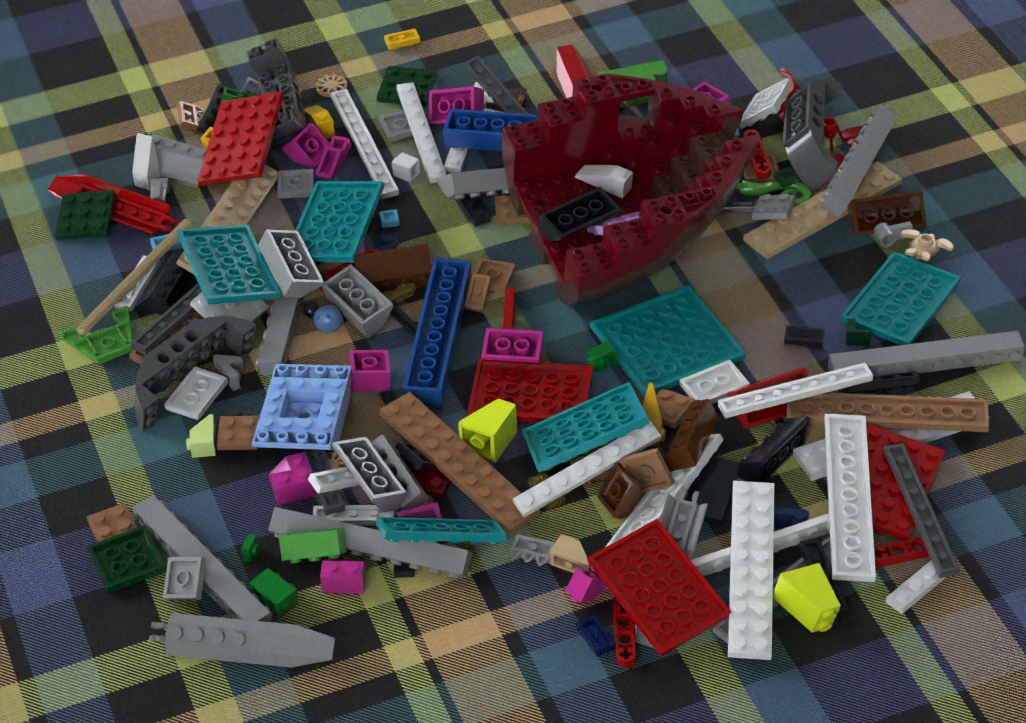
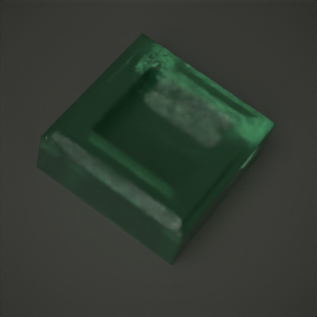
[773,166,799,188]

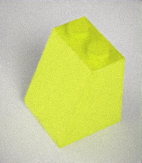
[458,399,517,463]
[773,563,841,633]

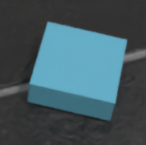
[379,209,400,228]

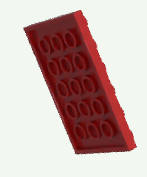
[197,91,284,186]
[467,358,593,423]
[866,424,945,540]
[588,519,732,657]

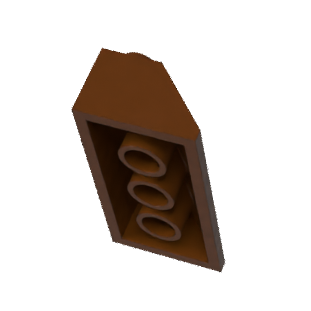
[847,191,927,236]
[355,244,432,294]
[664,399,719,471]

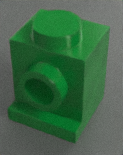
[587,341,617,373]

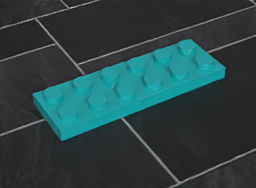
[376,517,507,545]

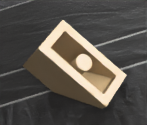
[550,534,589,573]

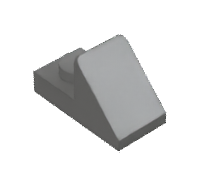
[213,354,244,391]

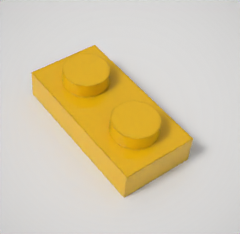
[384,28,420,50]

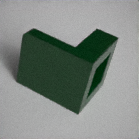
[846,318,870,346]

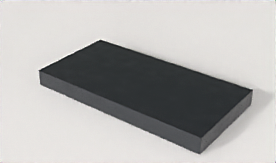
[687,457,739,525]

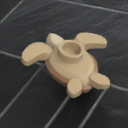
[901,229,953,261]

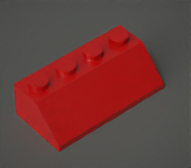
[727,368,808,429]

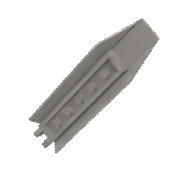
[635,487,708,648]
[149,613,335,668]

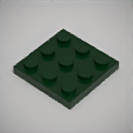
[377,66,437,106]
[55,190,116,240]
[87,525,167,593]

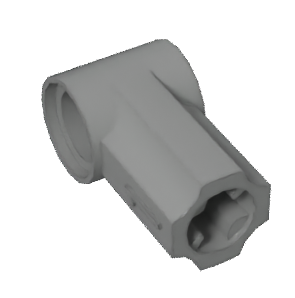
[150,178,170,203]
[874,221,913,247]

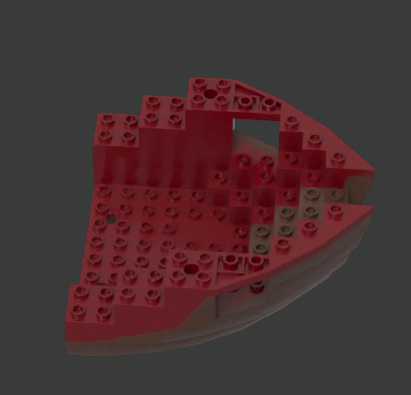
[502,73,759,304]

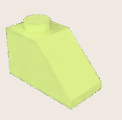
[186,414,216,458]

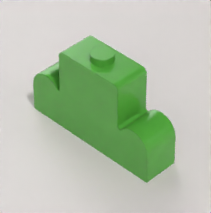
[598,60,668,106]

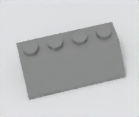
[151,135,207,188]
[437,168,510,200]
[258,229,324,298]
[322,265,393,339]
[332,437,406,513]

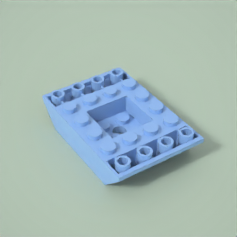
[252,364,352,450]

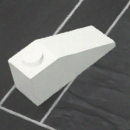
[132,133,161,190]
[575,165,633,199]

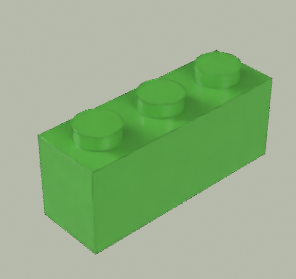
[279,527,347,563]

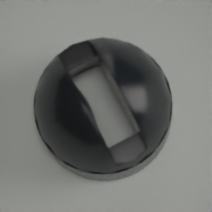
[303,302,318,318]

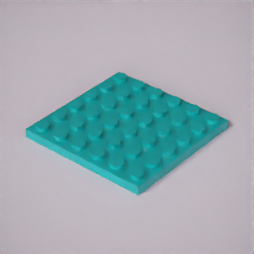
[590,285,746,398]

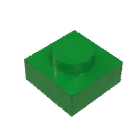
[241,534,260,564]

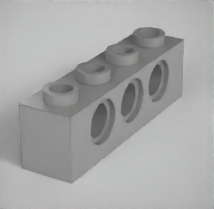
[371,434,429,510]

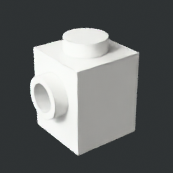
[392,153,420,182]

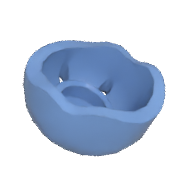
[313,305,344,333]

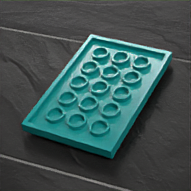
[295,181,385,263]
[177,225,281,304]
[841,251,961,345]
[522,382,650,473]

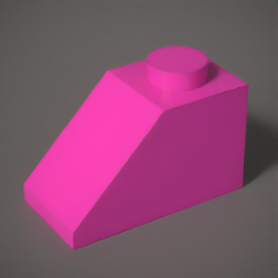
[565,569,607,604]

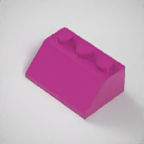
[429,86,484,125]
[481,328,544,363]

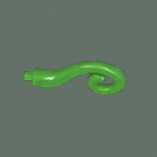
[735,180,812,207]

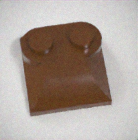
[597,463,643,519]

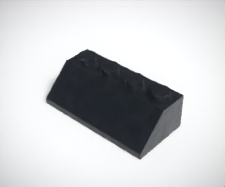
[538,187,622,241]
[134,249,194,315]
[738,416,811,482]

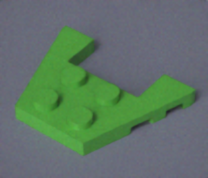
[60,306,133,365]

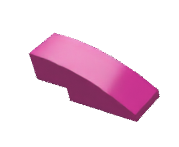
[315,135,352,180]

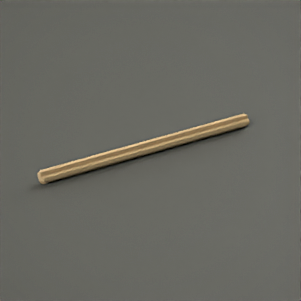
[77,219,192,335]

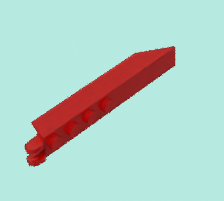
[557,44,592,98]
[47,174,179,235]

